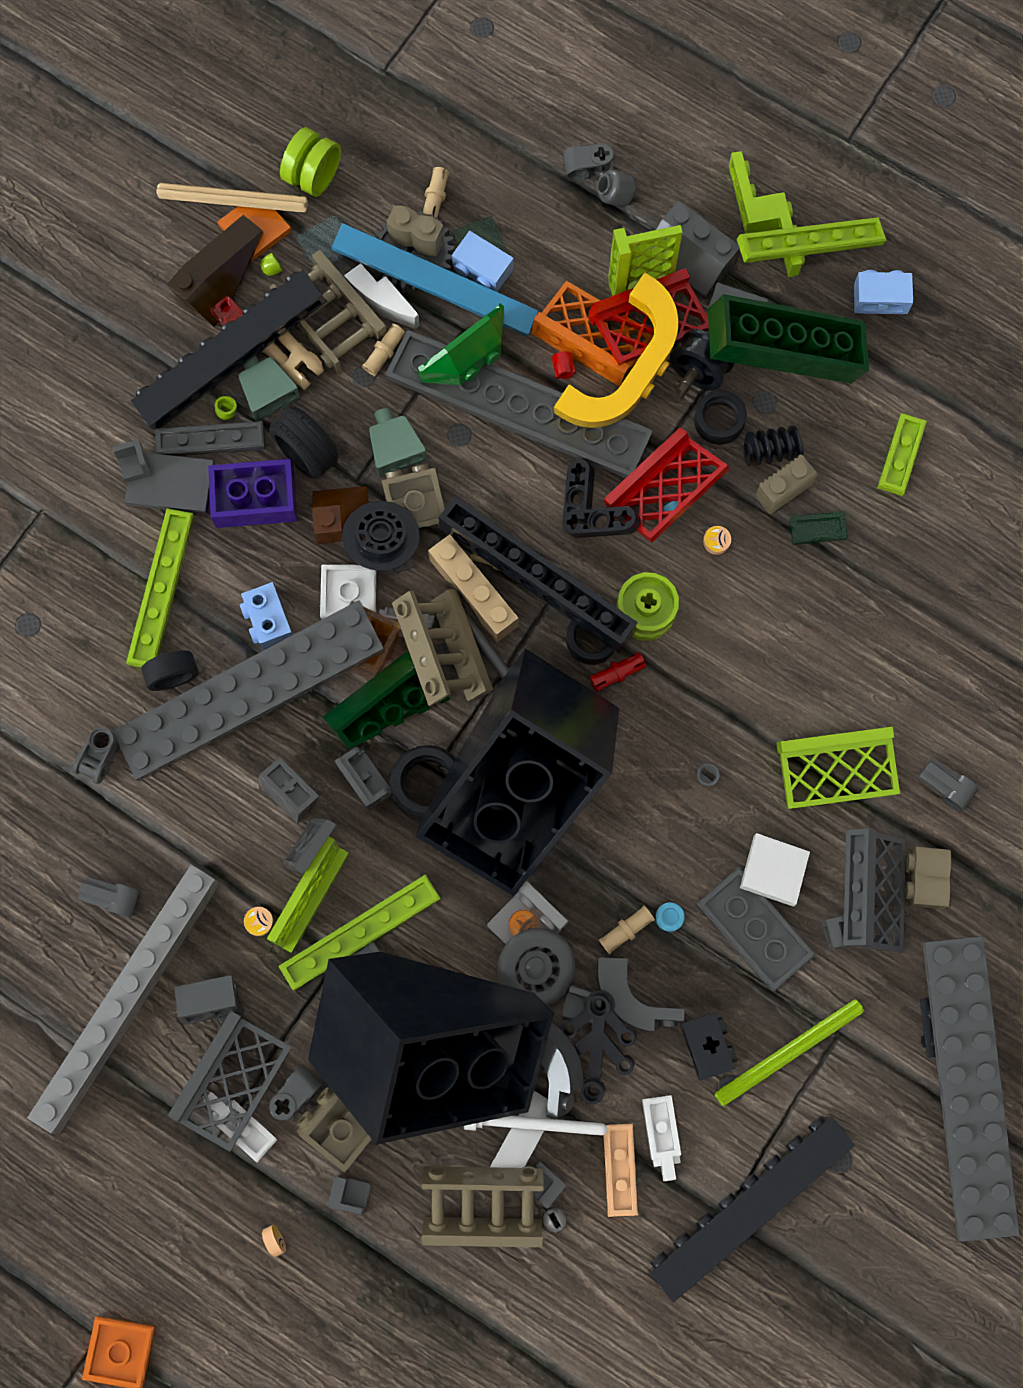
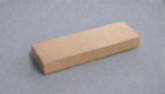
[603,1124,638,1217]

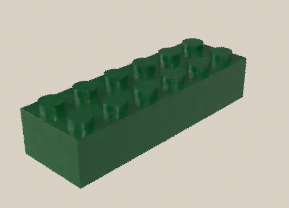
[708,294,869,384]

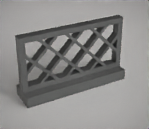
[843,828,906,953]
[168,1011,292,1153]

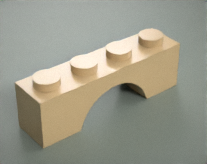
[428,534,519,643]

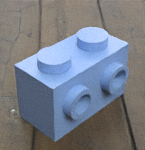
[452,230,514,292]
[854,270,913,314]
[239,582,293,651]

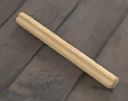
[156,183,308,212]

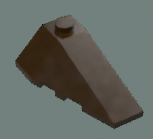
[167,215,264,327]

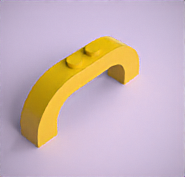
[554,273,678,428]

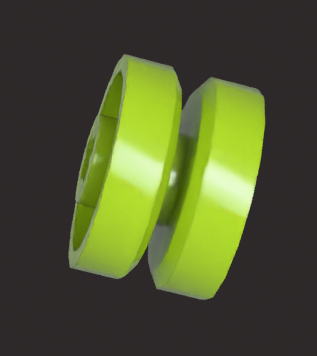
[280,127,341,197]
[616,572,679,641]

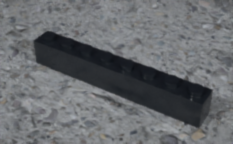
[131,270,327,429]
[648,1116,855,1303]

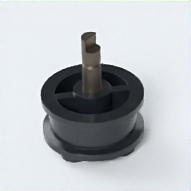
[670,328,735,401]

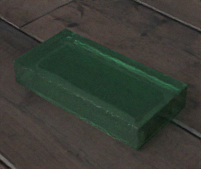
[789,511,848,545]

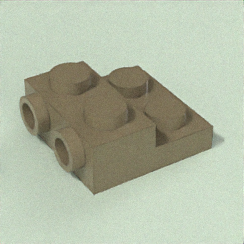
[381,463,445,528]
[297,1087,372,1173]

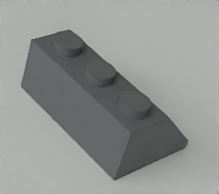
[650,201,740,298]

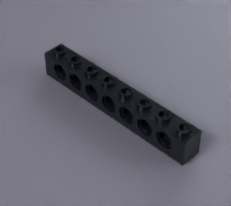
[439,496,638,654]

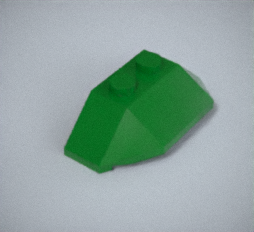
[418,303,504,385]

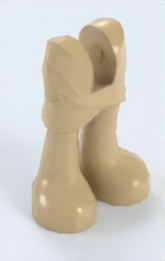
[260,331,324,390]

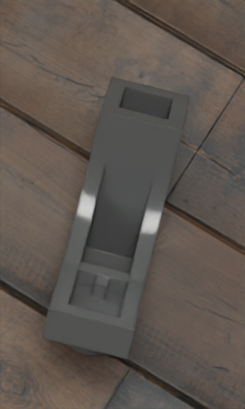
[597,957,685,1032]
[541,1024,583,1119]

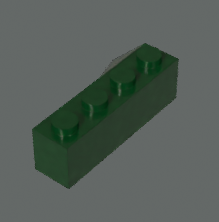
[323,650,450,749]

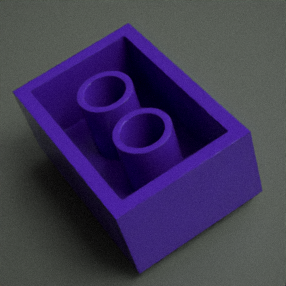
[208,459,297,528]

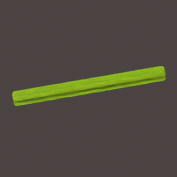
[715,1000,864,1106]

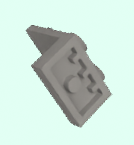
[487,880,568,955]

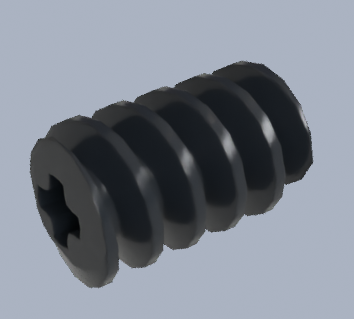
[744,425,804,467]

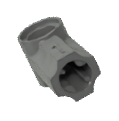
[918,758,979,812]
[78,876,141,919]

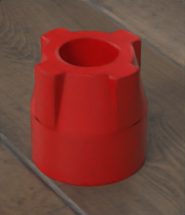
[552,351,576,380]

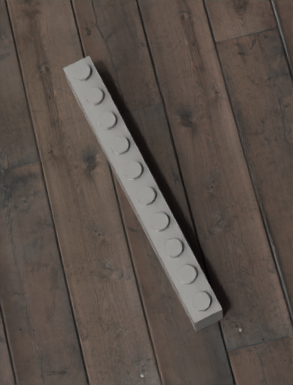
[27,865,220,1134]

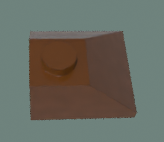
[312,486,369,544]

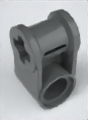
[563,143,614,182]
[72,727,119,784]
[269,1065,323,1121]

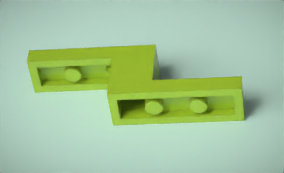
[729,151,805,277]

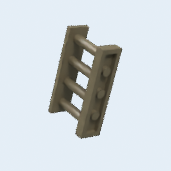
[270,250,387,374]
[392,589,493,706]
[422,1165,544,1247]

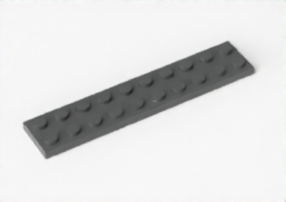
[385,329,653,478]
[113,600,386,781]
[922,936,1019,1242]

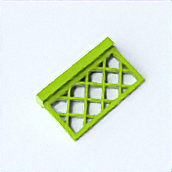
[608,225,683,296]
[776,727,900,809]
[267,836,350,954]

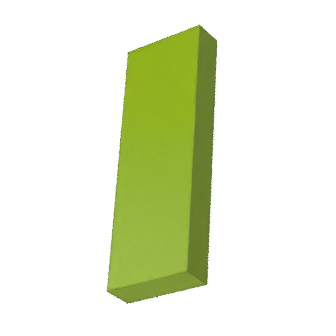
[877,413,927,496]

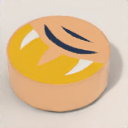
[703,526,731,555]
[244,907,274,936]
[262,1224,286,1257]

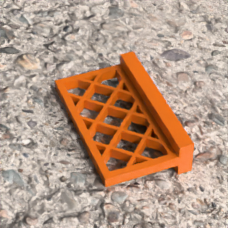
[531,281,653,387]

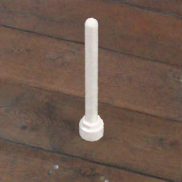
[464,1116,607,1135]

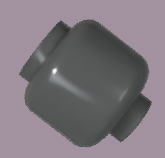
[596,169,636,207]

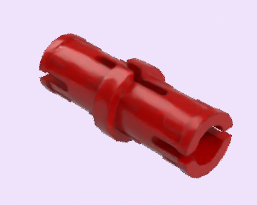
[589,652,646,692]

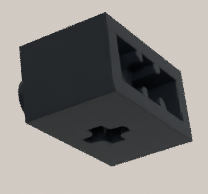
[680,1012,737,1081]

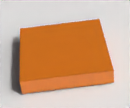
[218,191,292,262]
[82,1316,156,1388]

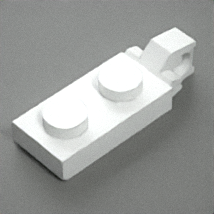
[203,1092,277,1163]
[642,1095,681,1181]

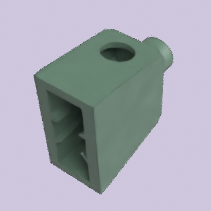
[238,356,300,421]
[369,408,427,477]

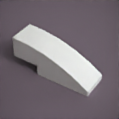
[344,263,420,329]
[490,1091,551,1168]

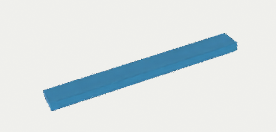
[331,223,538,337]

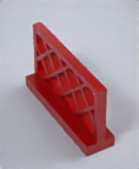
[588,268,709,365]
[603,427,729,543]

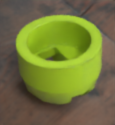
[260,252,283,276]
[215,396,237,420]

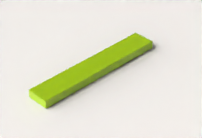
[737,217,887,263]
[126,508,195,668]
[279,874,441,991]

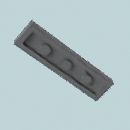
[155,421,265,456]

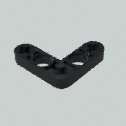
[563,459,641,538]

